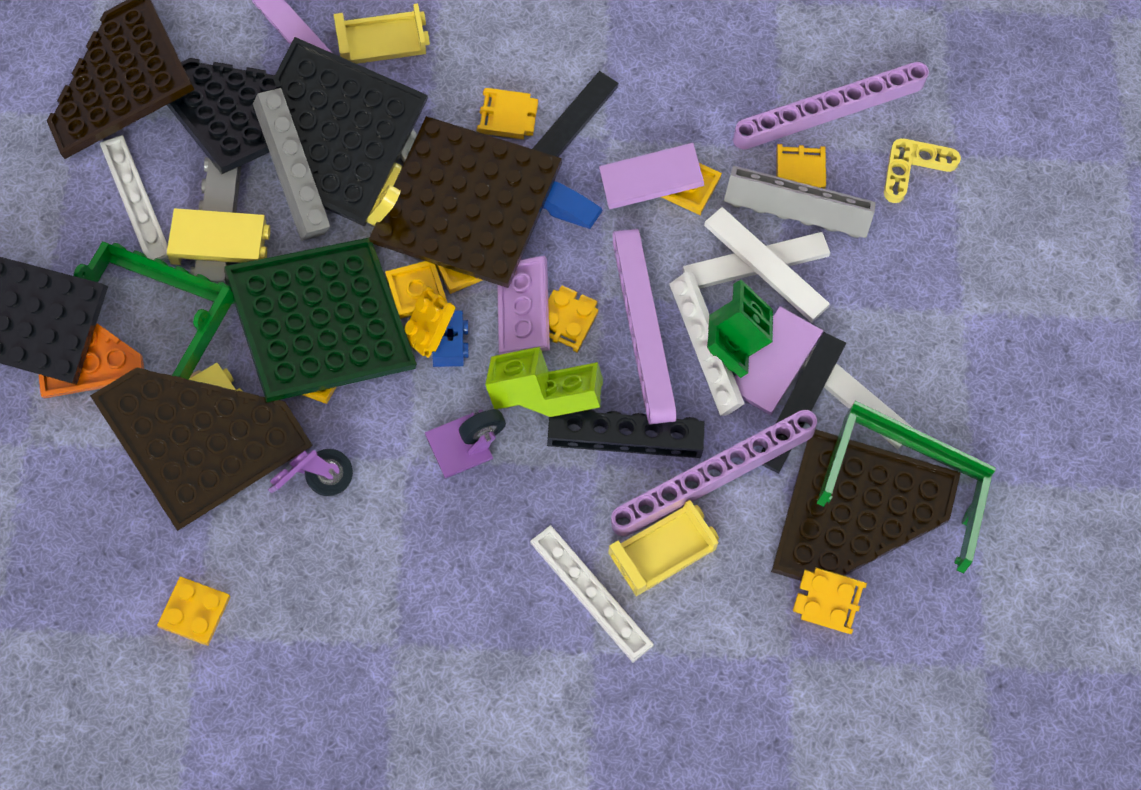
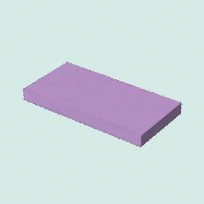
[599,143,704,210]
[498,256,550,355]
[734,306,823,415]

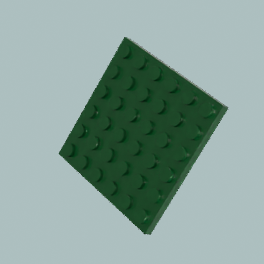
[224,237,417,403]

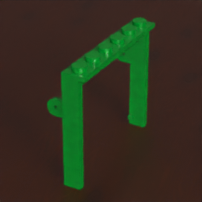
[73,241,234,380]
[817,400,996,574]

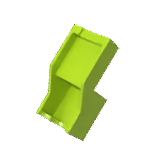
[485,347,603,417]

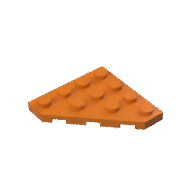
[38,323,144,399]

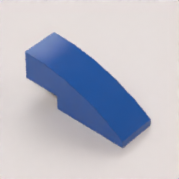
[543,181,603,229]

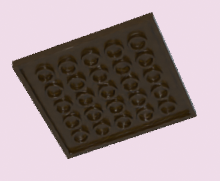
[369,116,562,288]

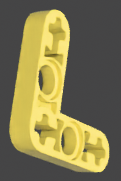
[884,138,961,203]
[367,163,402,226]

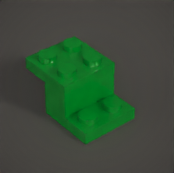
[707,279,773,378]

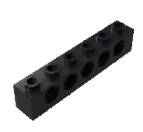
[547,409,705,458]

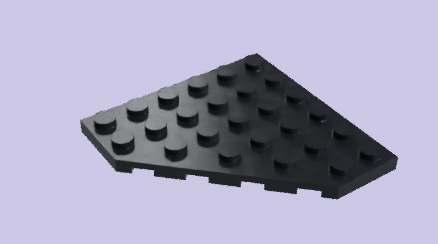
[273,37,428,226]
[167,58,277,174]

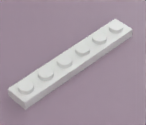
[669,271,745,416]

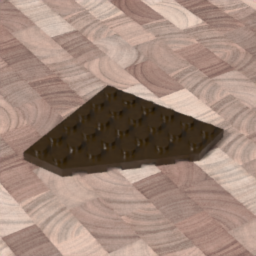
[47,0,195,159]
[90,367,313,531]
[771,429,961,581]

